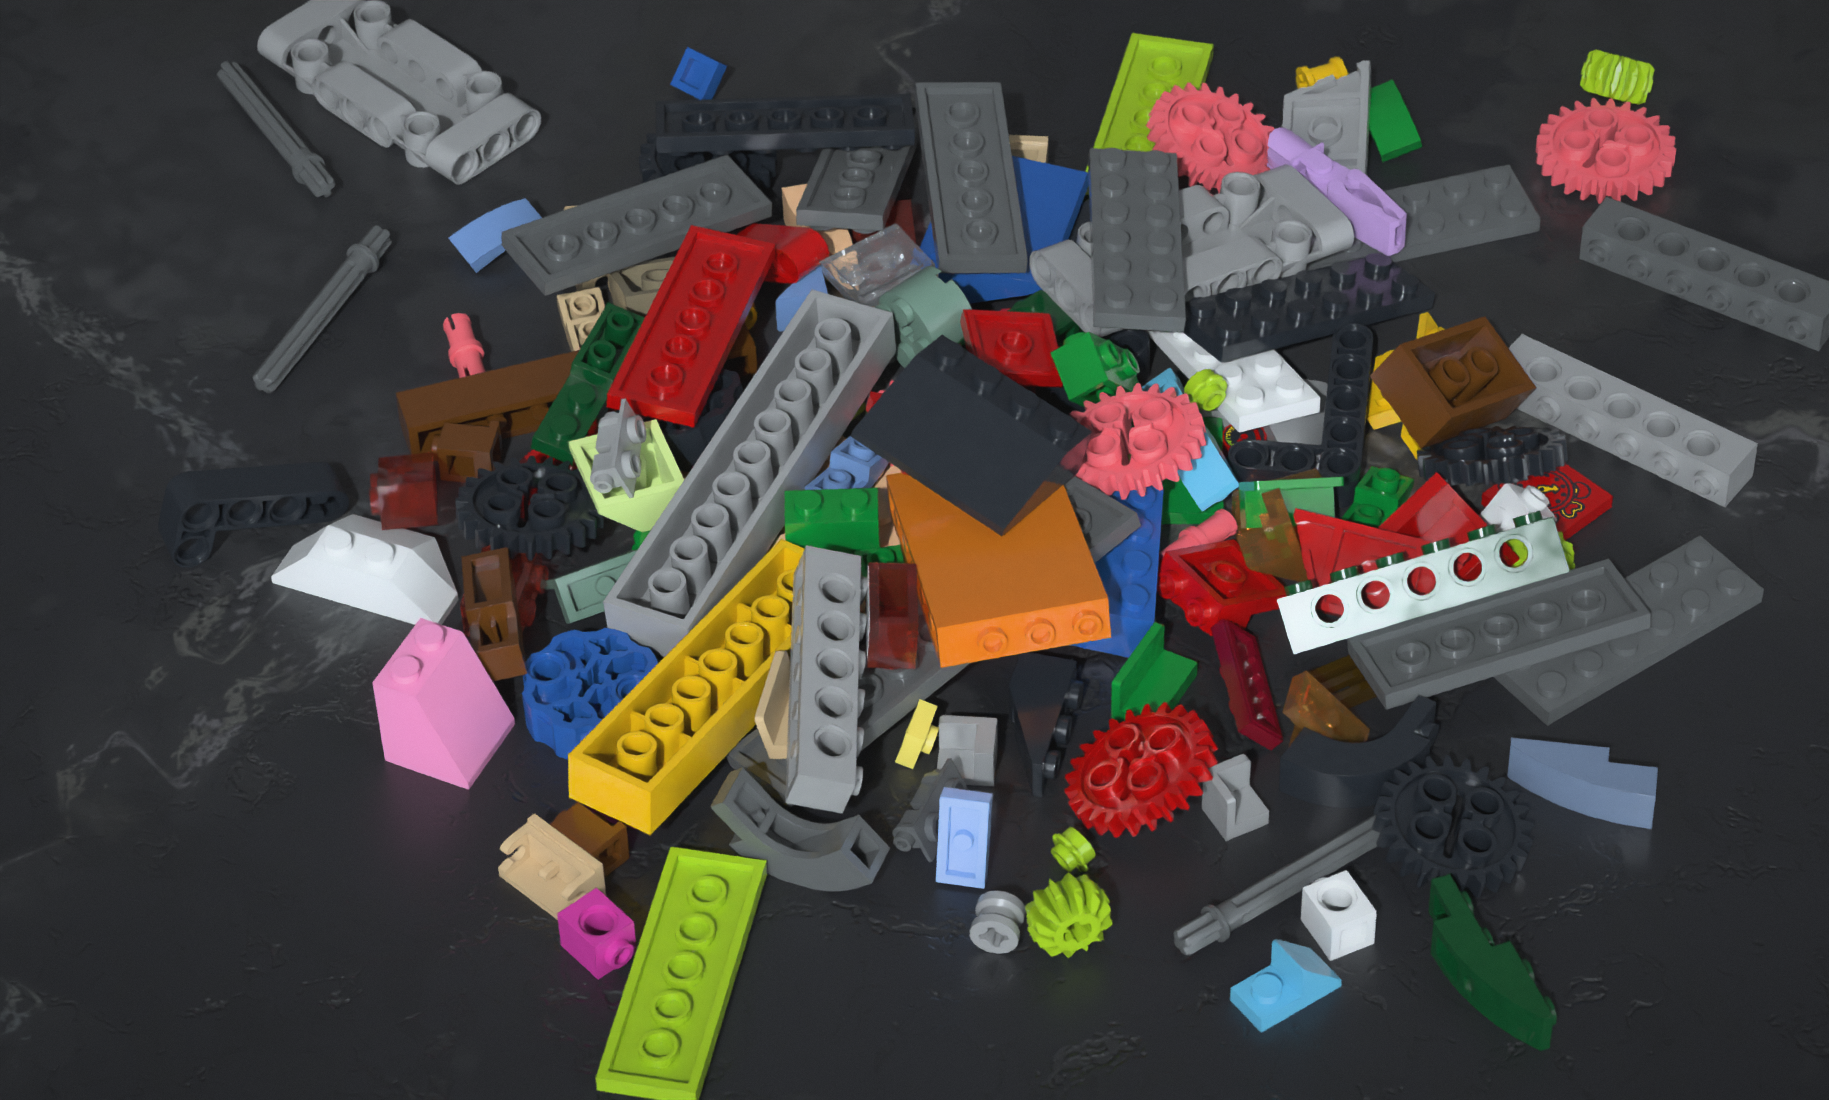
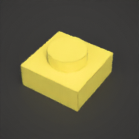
[895,699,939,769]

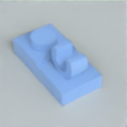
[936,787,993,889]

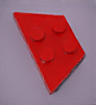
[1294,508,1472,617]

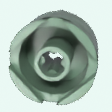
[875,266,972,368]

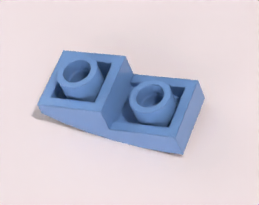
[449,198,542,273]
[805,436,889,490]

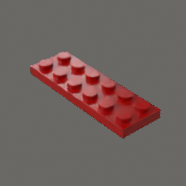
[607,225,775,427]

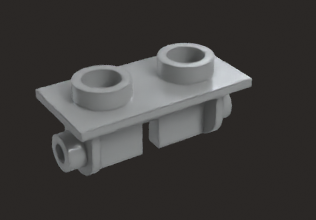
[590,398,646,498]

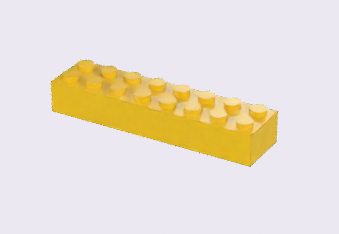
[568,539,804,835]

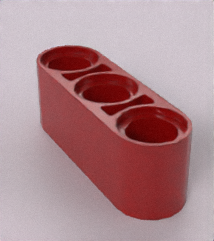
[736,223,829,284]

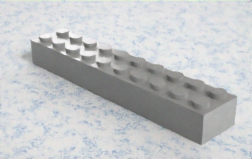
[603,289,896,657]

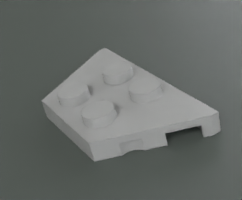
[1282,60,1372,175]

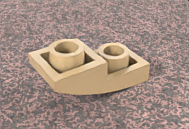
[557,287,605,352]

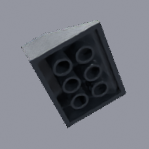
[851,335,1092,536]

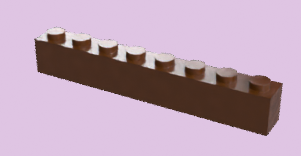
[396,321,757,460]

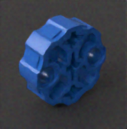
[522,628,658,760]

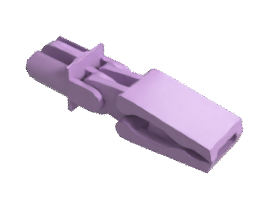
[1267,127,1407,256]

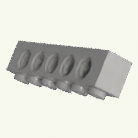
[1508,334,1758,507]
[785,545,867,813]

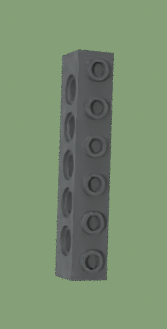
[1579,197,1829,351]

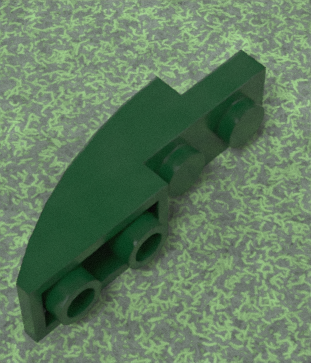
[531,302,645,466]
[1428,874,1557,1051]

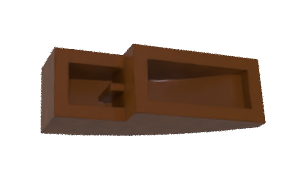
[461,547,527,681]

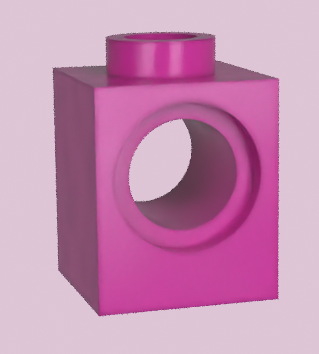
[557,888,637,980]

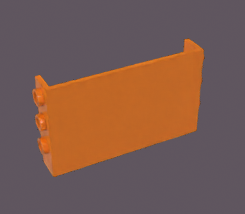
[886,472,1111,668]

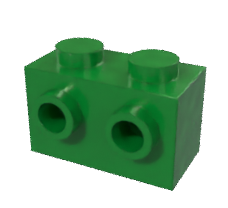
[1050,332,1140,407]
[785,488,880,555]

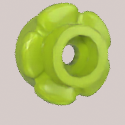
[1184,369,1227,411]
[1051,827,1096,872]

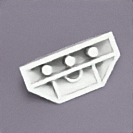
[271,514,458,625]

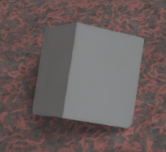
[937,715,998,786]
[1202,754,1269,841]

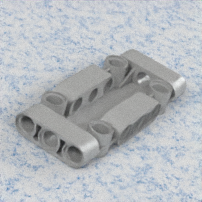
[257,0,541,184]
[1029,164,1354,337]

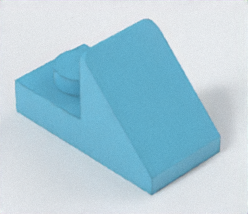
[1230,939,1342,1033]

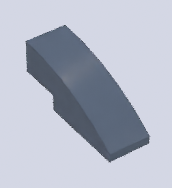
[1507,737,1658,829]

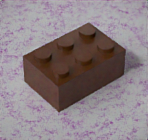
[1370,316,1536,449]

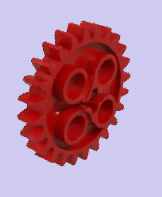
[1064,702,1218,838]

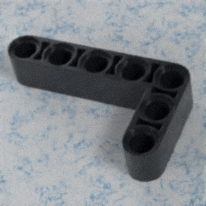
[1228,323,1373,508]

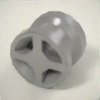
[970,891,1026,954]

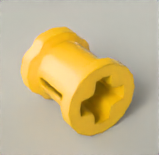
[1296,56,1348,89]

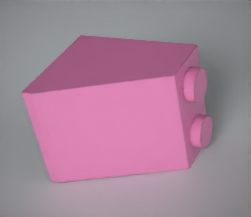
[372,618,515,790]

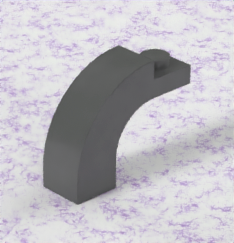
[710,767,890,891]

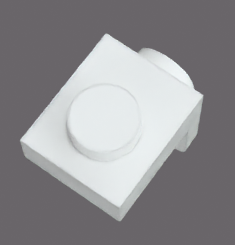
[1479,483,1557,533]

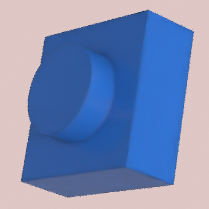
[670,47,727,100]

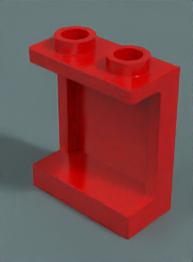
[1378,472,1520,581]

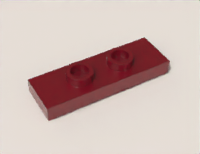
[1211,619,1283,750]

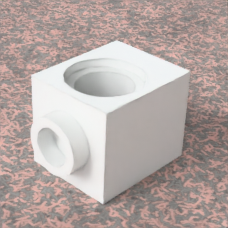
[1301,870,1376,961]

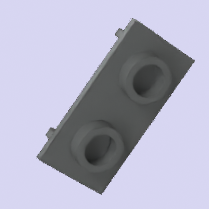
[893,758,968,862]

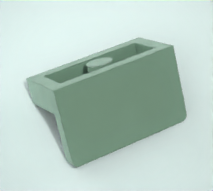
[544,549,638,624]

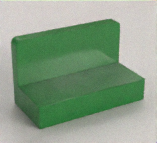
[1239,477,1344,529]
[1111,622,1198,723]

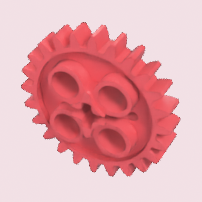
[1146,82,1274,193]
[1535,98,1676,204]
[1070,383,1206,500]

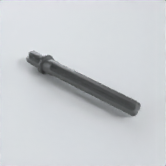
[217,61,336,198]
[253,225,392,394]
[1173,815,1380,956]

